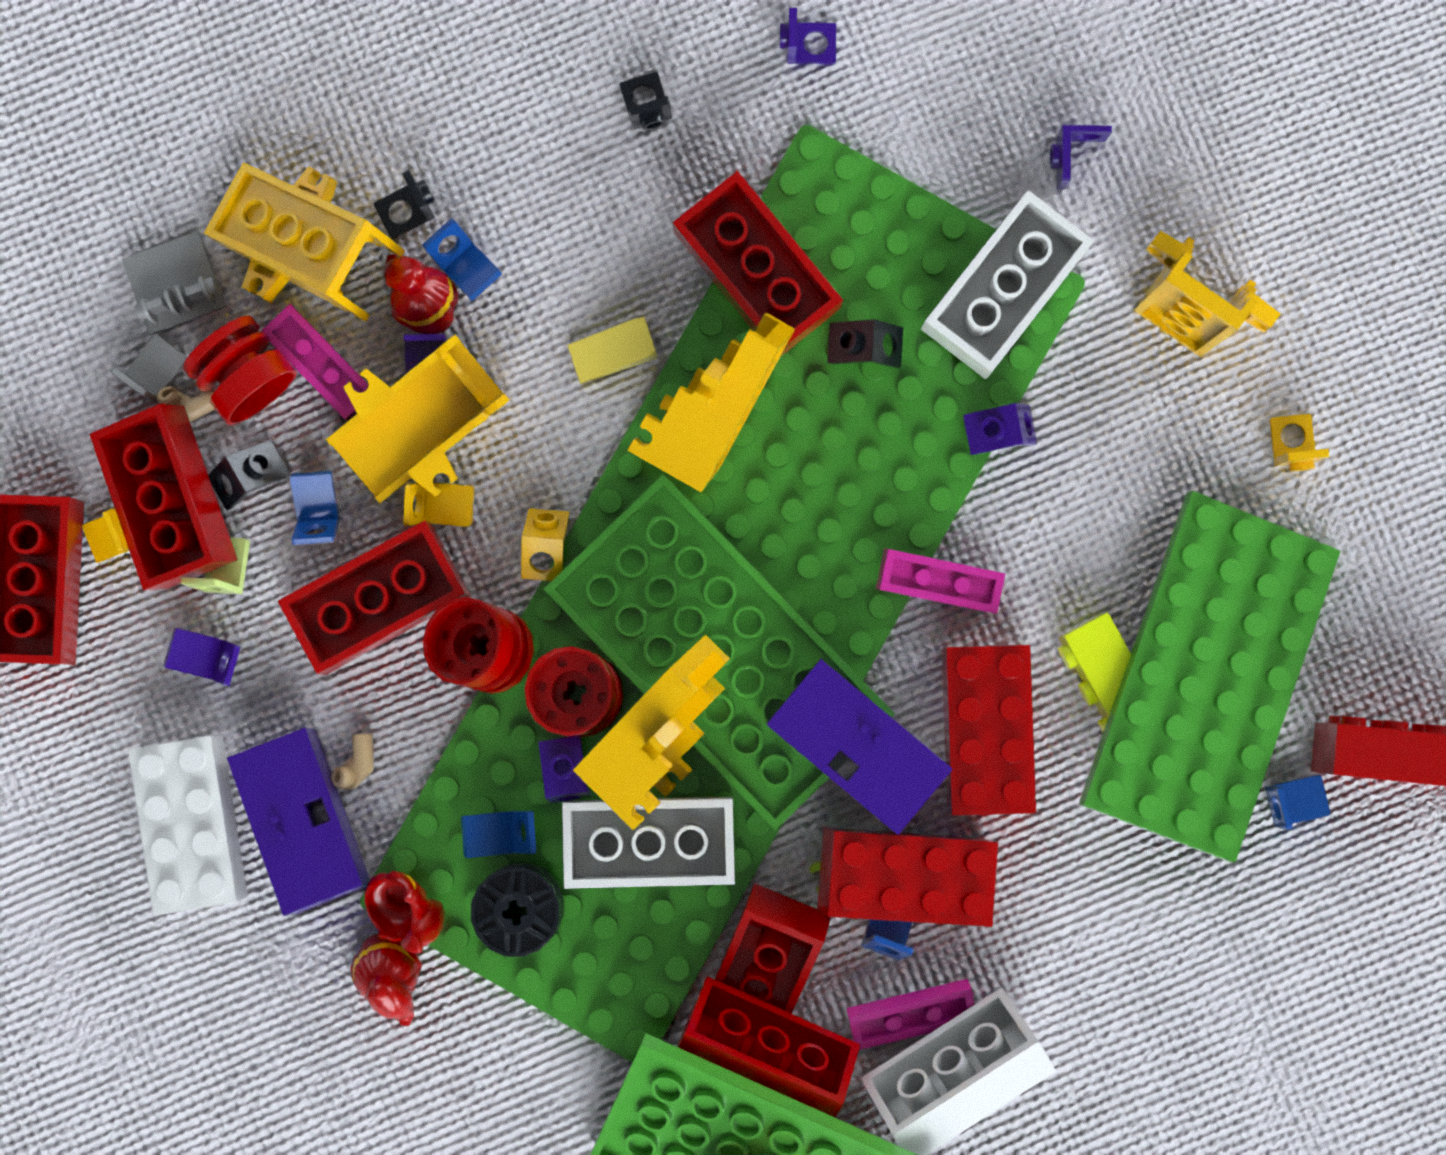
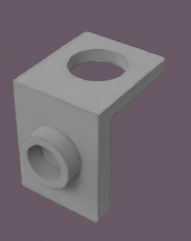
[110,334,187,402]

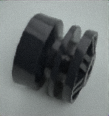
[471,862,565,957]

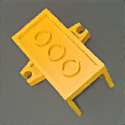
[204,162,405,321]
[1134,230,1280,357]
[627,313,795,492]
[326,334,510,503]
[573,635,730,830]

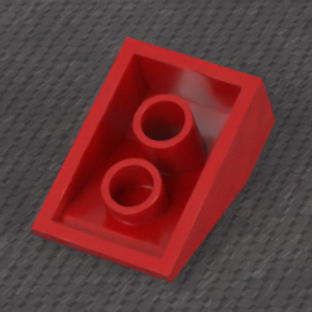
[715,883,831,1014]

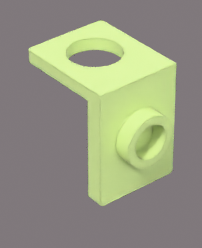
[180,538,250,595]

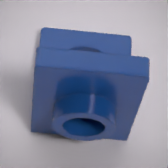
[422,218,502,301]
[290,471,340,545]
[1265,774,1331,830]
[461,811,536,858]
[860,919,913,961]

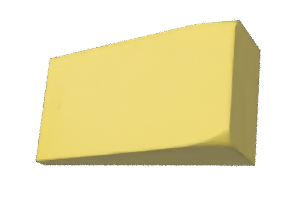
[568,316,658,384]

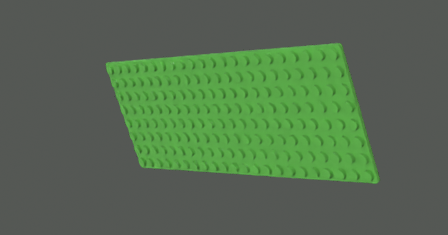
[360,125,1085,1062]

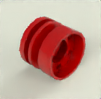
[183,315,297,426]
[423,597,534,694]
[524,646,623,737]

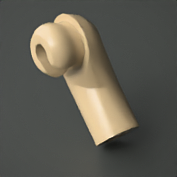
[157,386,215,422]
[331,733,374,790]

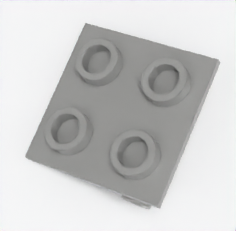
[122,231,226,335]

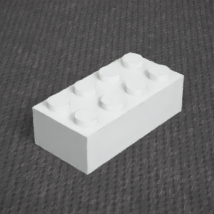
[921,190,1094,379]
[128,735,248,916]
[562,796,735,889]
[861,987,1056,1155]

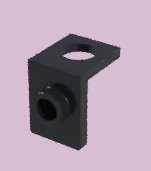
[619,72,672,130]
[373,170,435,239]
[827,319,903,368]
[208,440,290,511]

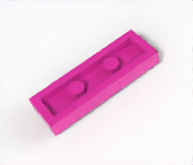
[260,304,369,421]
[875,548,1005,614]
[846,979,975,1050]

